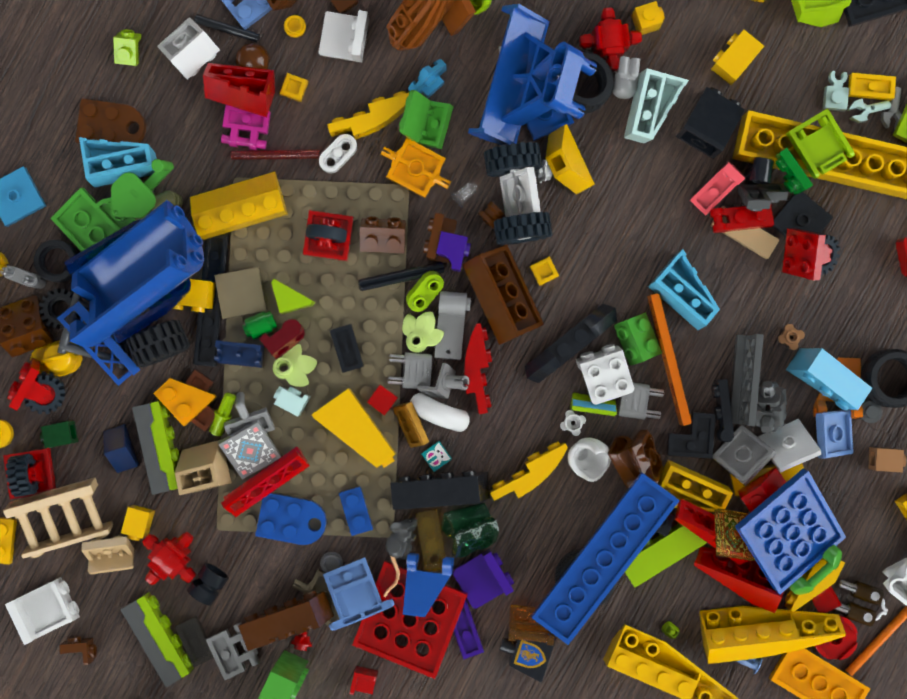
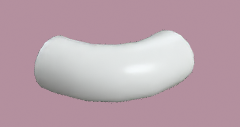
[410,393,469,432]

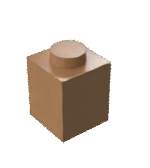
[868,447,906,473]

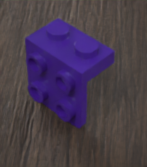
[453,548,514,609]

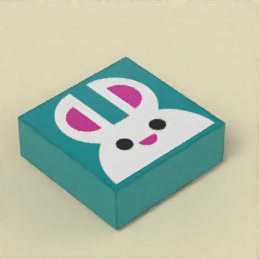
[421,441,452,472]

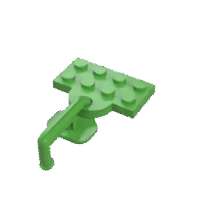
[50,159,174,260]

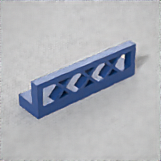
[57,301,140,386]

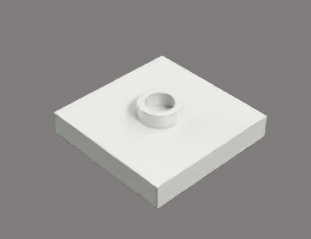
[758,419,821,473]

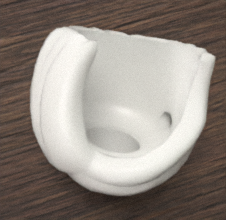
[568,438,611,482]

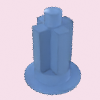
[736,657,763,674]

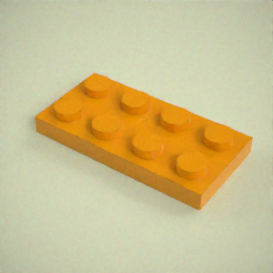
[769,648,870,699]

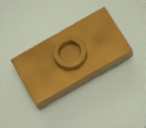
[393,402,429,448]

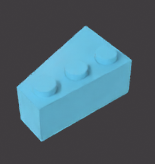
[79,137,157,188]
[648,249,720,330]
[786,348,872,411]

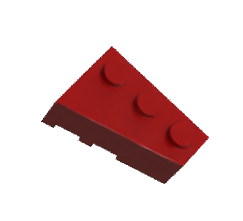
[203,63,275,118]

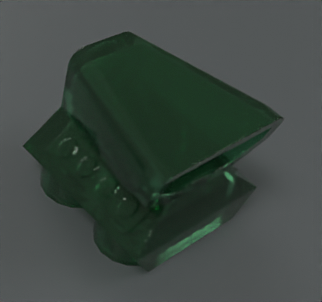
[441,502,499,558]

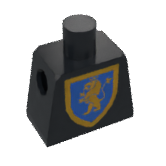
[499,631,555,682]

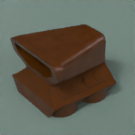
[608,430,663,488]

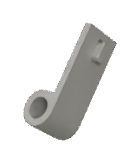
[434,291,471,360]

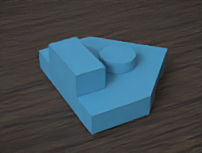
[408,59,446,98]

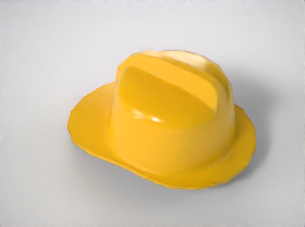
[30,340,83,377]

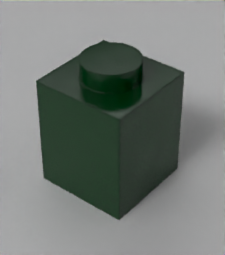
[40,421,79,449]

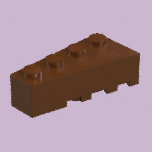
[238,590,334,651]

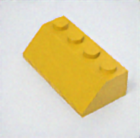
[190,172,288,240]

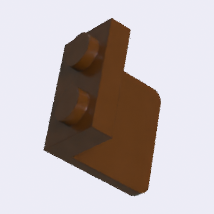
[0,295,54,357]

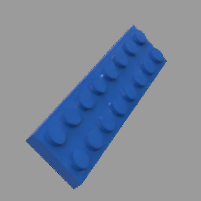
[531,472,680,645]

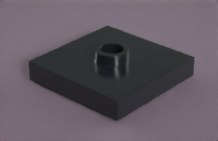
[772,192,833,237]

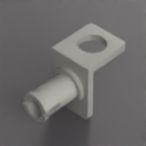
[417,363,469,399]

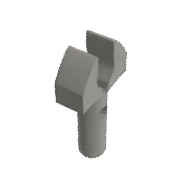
[881,87,902,130]

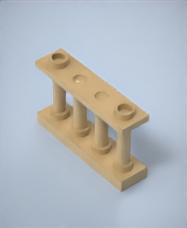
[3,477,114,559]

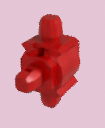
[579,7,642,72]
[142,532,196,585]

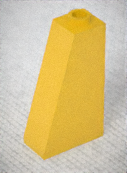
[312,388,396,468]

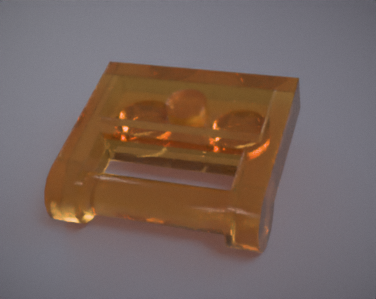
[508,605,555,646]

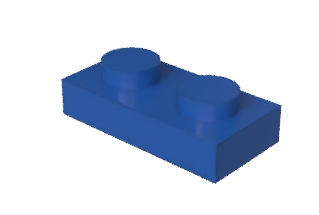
[339,486,374,536]

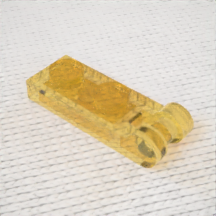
[415,509,446,572]

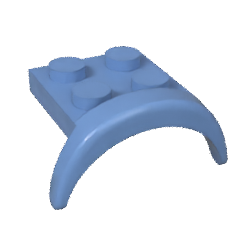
[323,558,394,631]

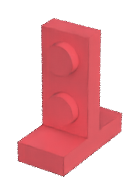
[690,161,745,216]

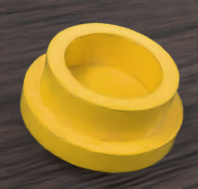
[284,15,306,38]

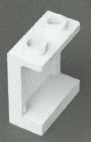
[5,577,80,645]

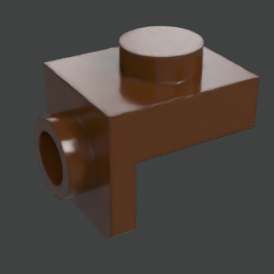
[59,636,97,665]

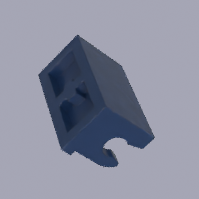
[214,340,264,368]

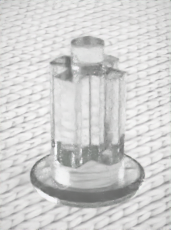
[450,183,478,208]

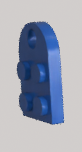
[255,493,327,545]

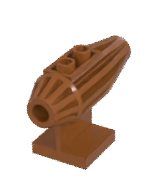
[386,0,476,51]

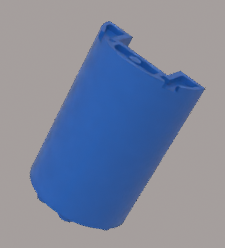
[70,200,204,347]

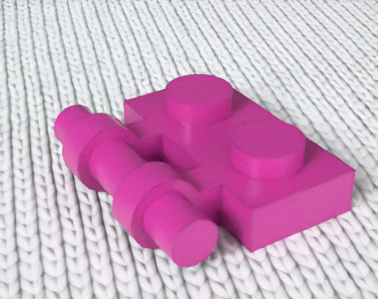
[221,105,271,150]

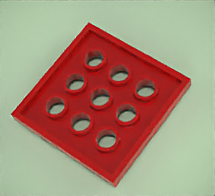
[352,560,468,679]

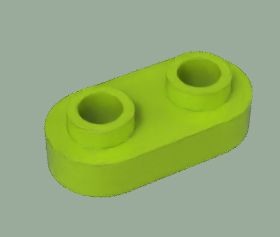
[406,271,444,312]

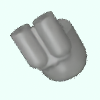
[612,56,640,99]

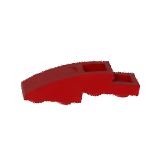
[464,323,492,414]

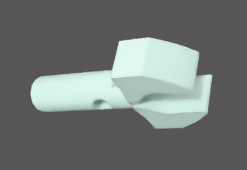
[847,99,891,123]

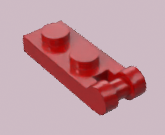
[710,204,774,233]

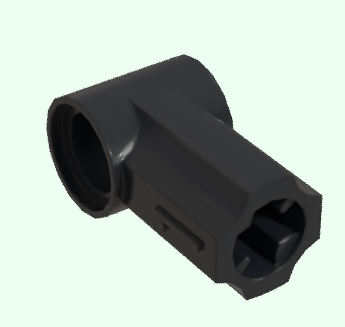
[744,157,774,184]

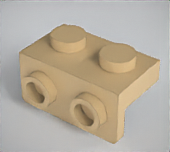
[81,536,135,574]

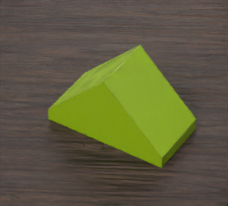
[271,279,315,314]

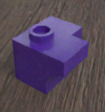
[436,231,471,272]

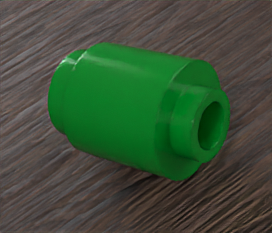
[242,311,278,340]

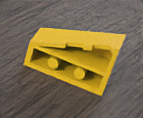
[658,460,733,513]

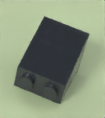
[675,87,745,159]

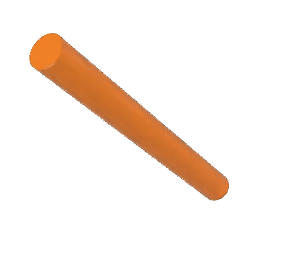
[845,606,907,676]

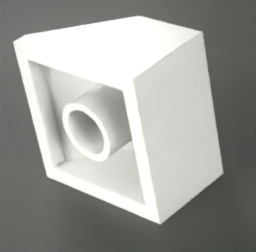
[157,17,220,80]

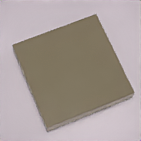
[214,267,267,319]

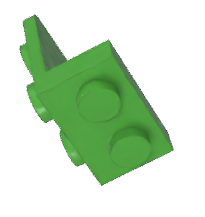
[399,90,453,149]

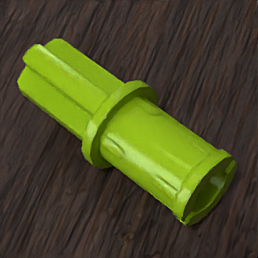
[209,392,236,436]

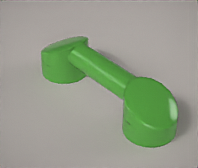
[789,545,842,595]

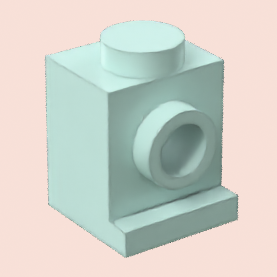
[273,386,311,417]

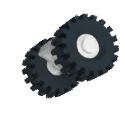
[484,142,553,245]

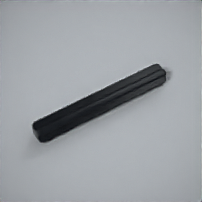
[358,262,444,291]

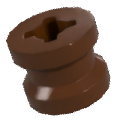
[478,201,506,229]

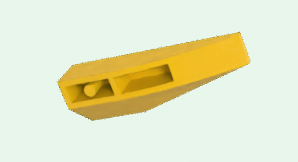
[699,606,846,664]
[603,624,739,699]

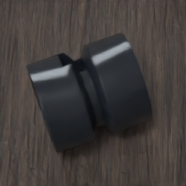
[187,563,229,606]

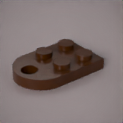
[75,99,146,144]

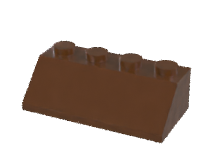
[462,245,544,345]

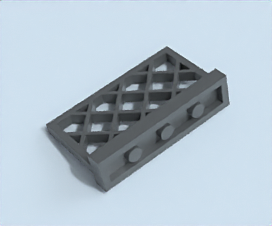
[730,334,764,426]

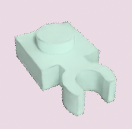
[823,71,849,111]

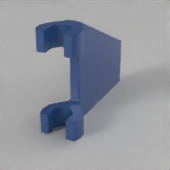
[403,553,454,617]

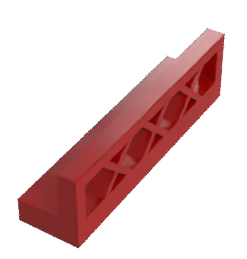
[221,446,310,517]

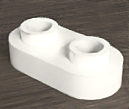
[319,134,357,173]

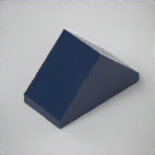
[103,424,139,473]

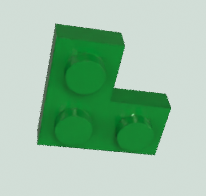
[775,148,813,195]

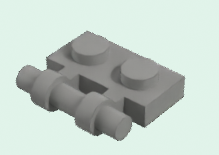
[206,622,260,680]

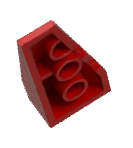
[738,467,786,512]
[694,547,784,613]

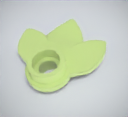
[402,311,444,353]
[272,344,317,387]

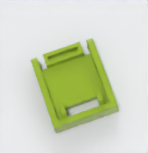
[786,108,855,179]

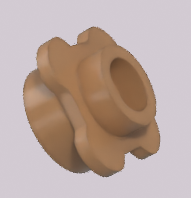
[778,324,805,350]

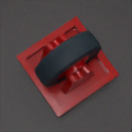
[303,210,354,262]

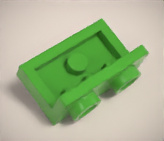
[614,312,662,366]

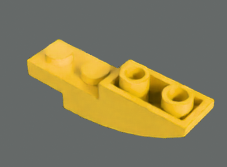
[327,91,409,140]
[490,441,568,501]

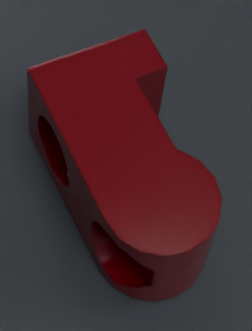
[259,319,305,360]

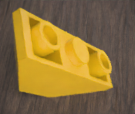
[545,124,595,194]

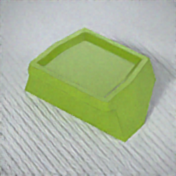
[791,0,852,27]

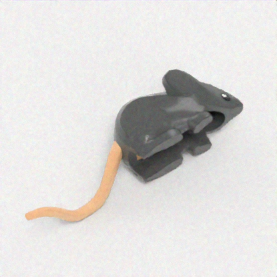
[383,518,418,597]

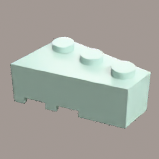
[624,68,689,143]

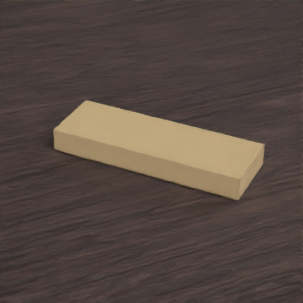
[710,206,779,260]

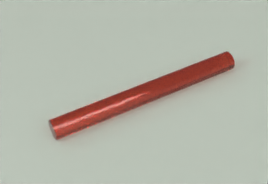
[231,150,320,160]

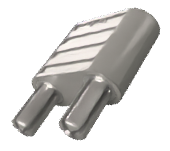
[0,266,46,289]
[387,352,432,389]
[618,382,664,420]

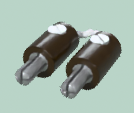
[836,580,888,627]

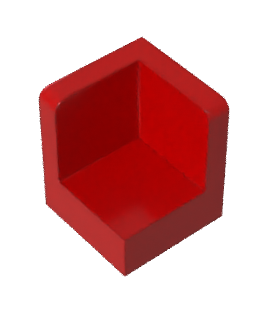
[349,666,378,695]

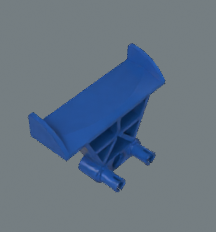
[468,4,597,145]

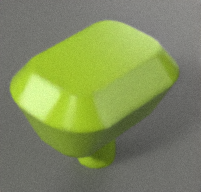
[662,621,680,639]

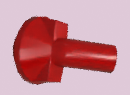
[290,631,312,651]

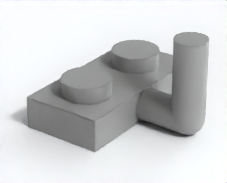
[224,392,275,436]

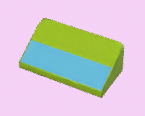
[570,393,617,416]

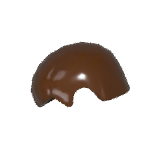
[235,43,270,69]

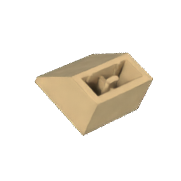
[175,440,232,495]

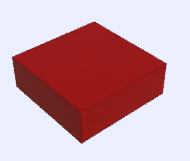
[367,384,398,416]
[811,586,842,613]

